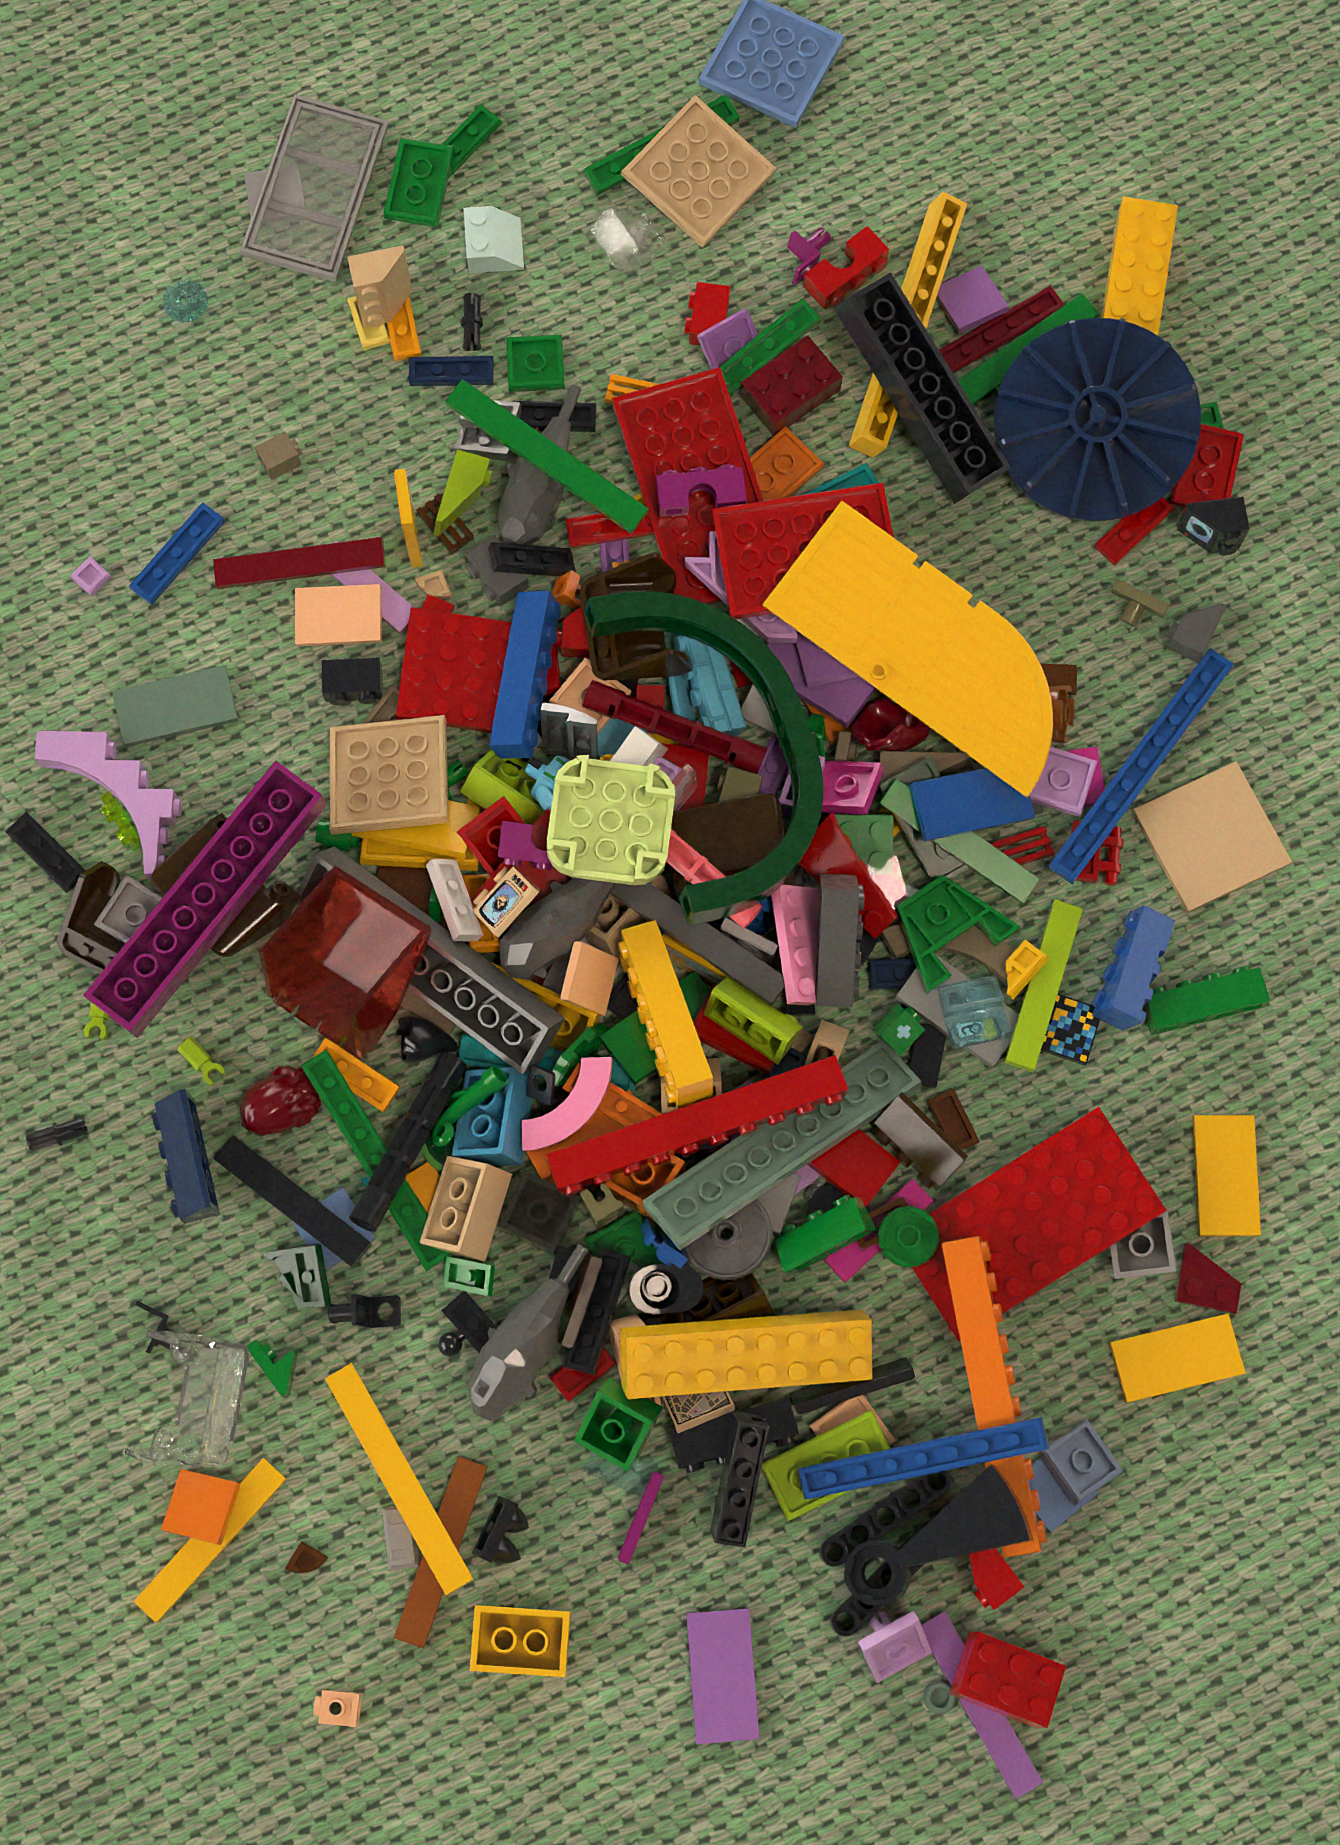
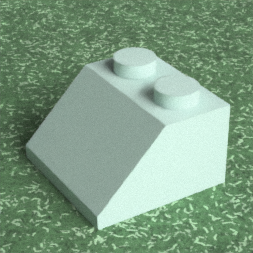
[463,206,524,273]

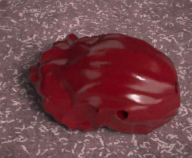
[850,699,931,752]
[240,1066,321,1137]

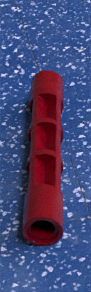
[582,680,768,774]

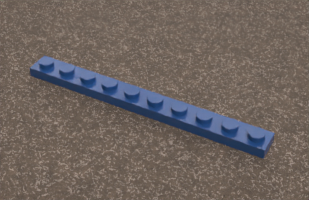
[1048,648,1234,884]

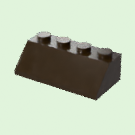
[638,1273,775,1326]

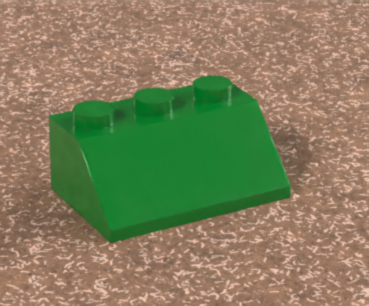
[775,1195,877,1273]

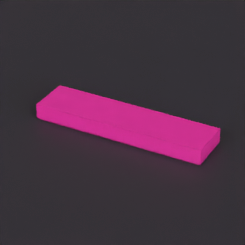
[824,1179,933,1283]

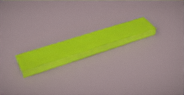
[1004,899,1083,1073]

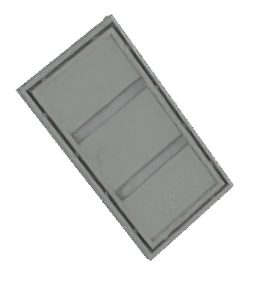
[240,94,389,282]

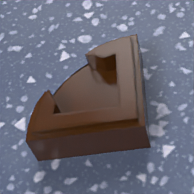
[285,1541,329,1573]

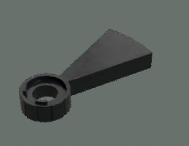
[844,1464,1034,1606]

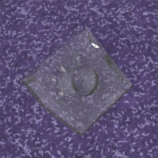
[590,206,672,271]

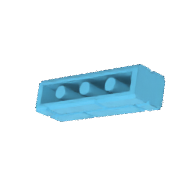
[674,634,746,737]

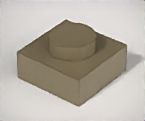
[835,731,858,761]

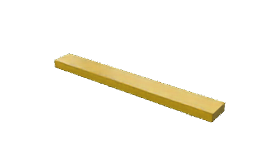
[325,1363,474,1596]

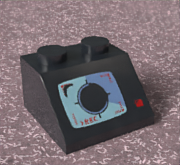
[1177,497,1250,556]

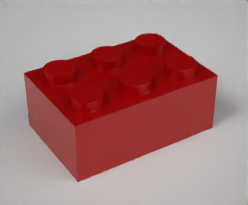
[949,1631,1066,1729]

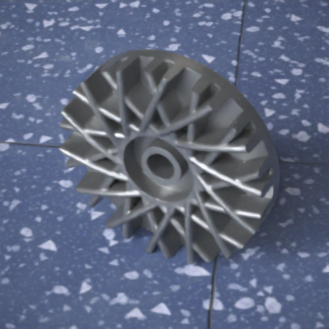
[683,1199,773,1281]

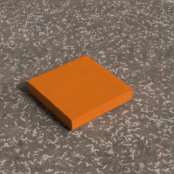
[161,1469,240,1546]

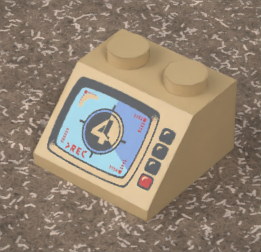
[473,865,541,937]

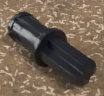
[26,1116,89,1151]

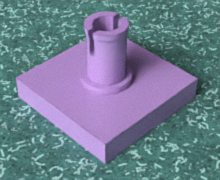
[858,1611,932,1683]

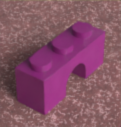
[655,465,746,517]
[498,821,552,870]

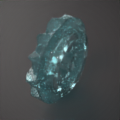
[163,279,208,322]

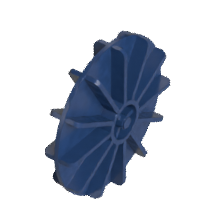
[994,318,1201,521]

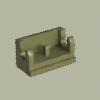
[580,1184,624,1230]

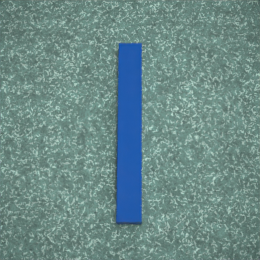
[798,1417,1049,1500]

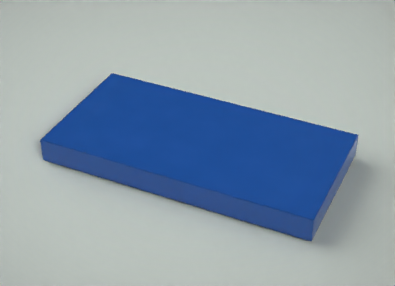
[909,768,1035,842]

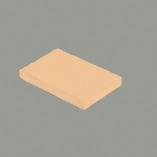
[295,584,382,646]

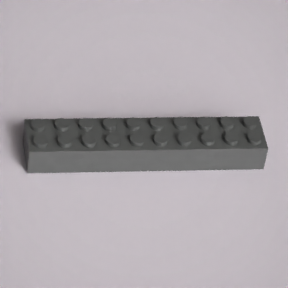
[296,846,565,1075]

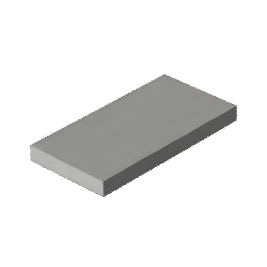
[895,954,1019,1068]

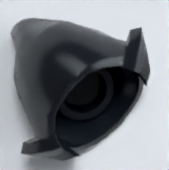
[396,1014,457,1064]

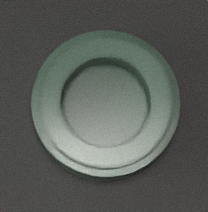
[923,1681,956,1714]

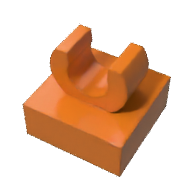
[551,570,581,608]

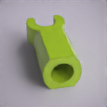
[84,1003,109,1041]
[178,1036,227,1087]

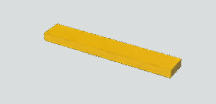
[133,1458,287,1623]

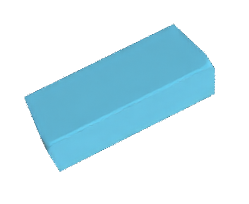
[667,674,696,722]

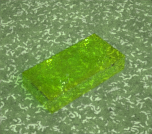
[100,791,142,852]

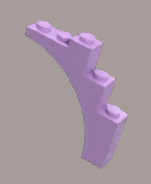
[35,731,182,881]

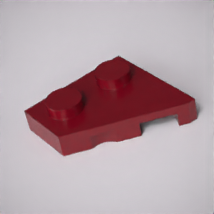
[1175,1243,1242,1314]

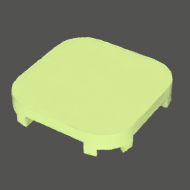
[547,755,675,885]

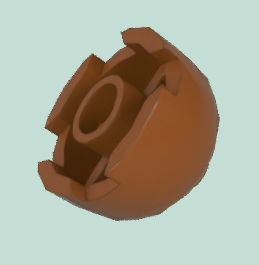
[1049,685,1075,743]

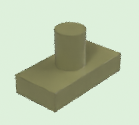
[1111,579,1169,627]

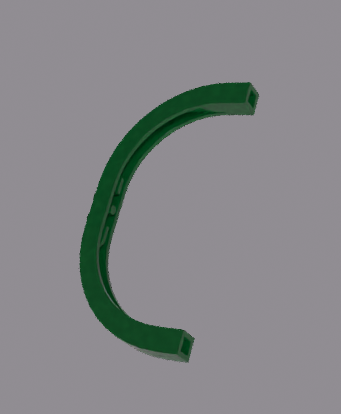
[584,591,823,926]

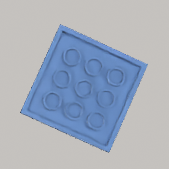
[699,0,845,128]

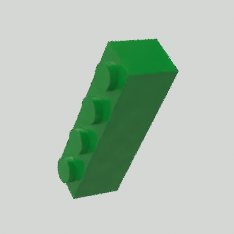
[1143,965,1270,1035]

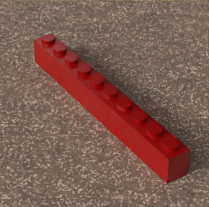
[546,1055,848,1196]

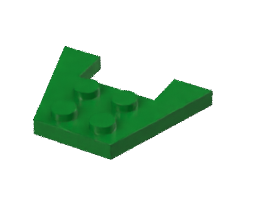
[895,875,1020,995]

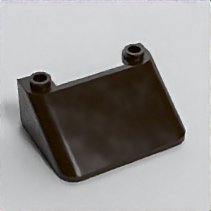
[580,552,692,681]
[671,793,796,905]
[151,813,300,957]
[57,861,125,974]

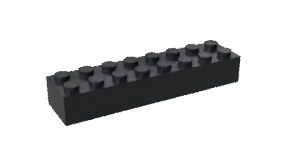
[834,272,1011,504]

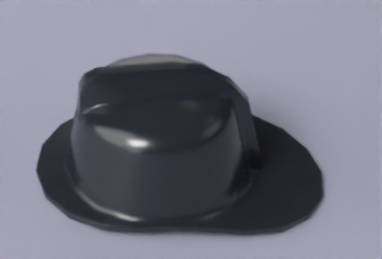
[629,1264,703,1314]

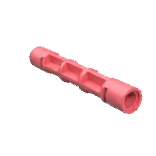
[666,829,763,929]

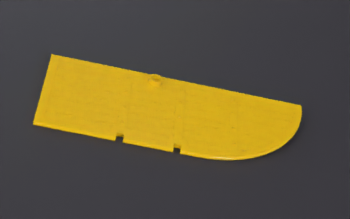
[763,501,1053,798]

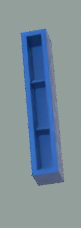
[489,590,561,759]

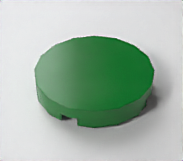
[878,1206,939,1268]

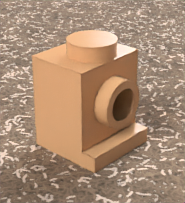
[313,1690,363,1727]

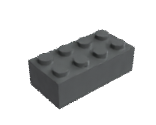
[816,874,864,1007]

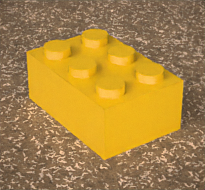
[470,1605,571,1677]

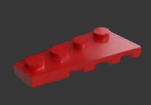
[799,813,898,939]

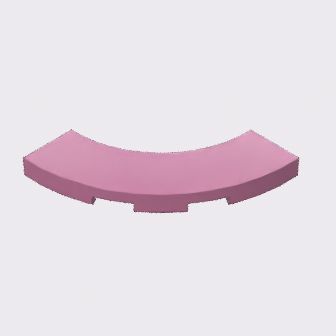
[522,1057,613,1151]

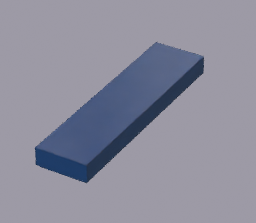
[129,502,226,605]

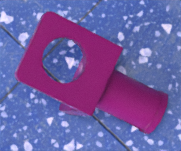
[787,227,831,286]

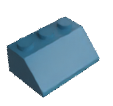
[452,1067,532,1166]

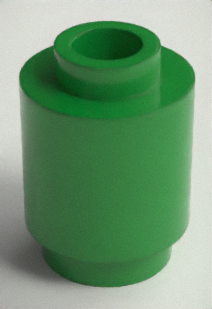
[315,818,360,853]

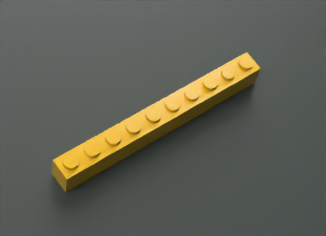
[848,191,967,458]

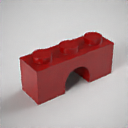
[803,226,889,310]

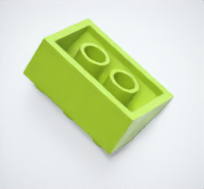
[460,749,545,825]
[704,976,802,1064]

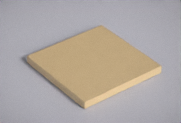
[621,95,777,248]
[330,715,448,835]
[1132,761,1292,913]

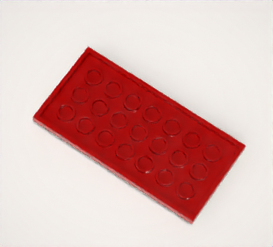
[612,367,764,605]
[912,1107,1167,1341]

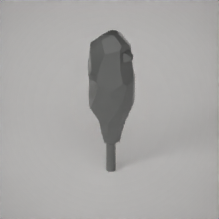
[497,385,581,545]
[500,878,616,980]
[468,1244,589,1421]

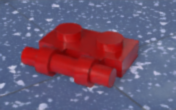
[1071,821,1124,886]

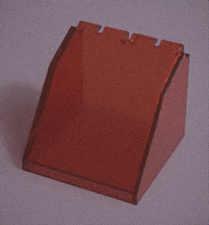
[259,865,432,1059]

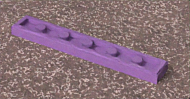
[921,1611,1043,1799]

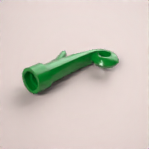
[431,1065,509,1147]

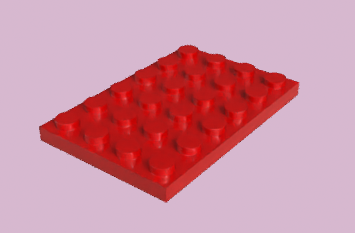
[712,483,894,619]

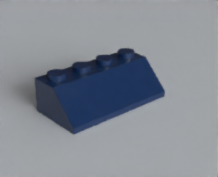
[152,1089,220,1224]

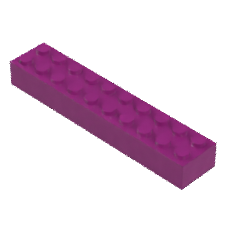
[83,760,327,1038]

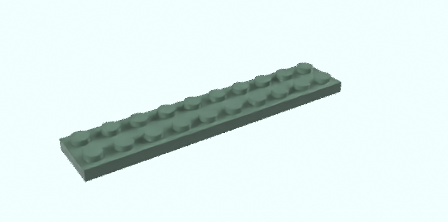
[643,1040,921,1250]

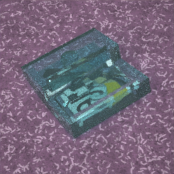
[938,975,1012,1049]

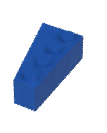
[1092,905,1175,1031]

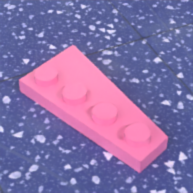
[771,885,820,1006]

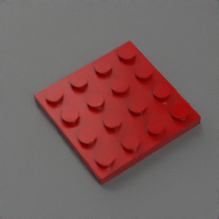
[395,607,512,733]

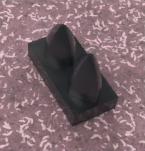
[472,1496,529,1563]

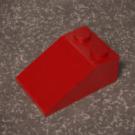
[457,796,526,876]
[969,1549,1024,1610]

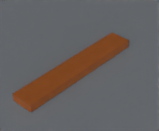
[394,1456,488,1649]

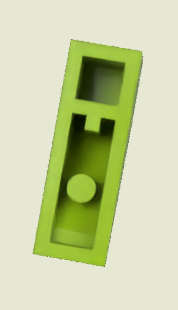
[433,449,493,536]

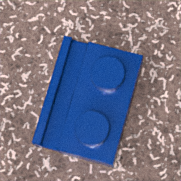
[641,1217,688,1269]

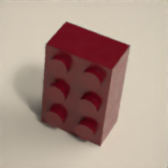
[740,335,843,436]

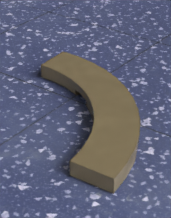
[880,924,1028,998]

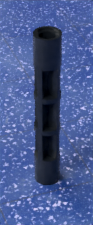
[349,1052,467,1232]

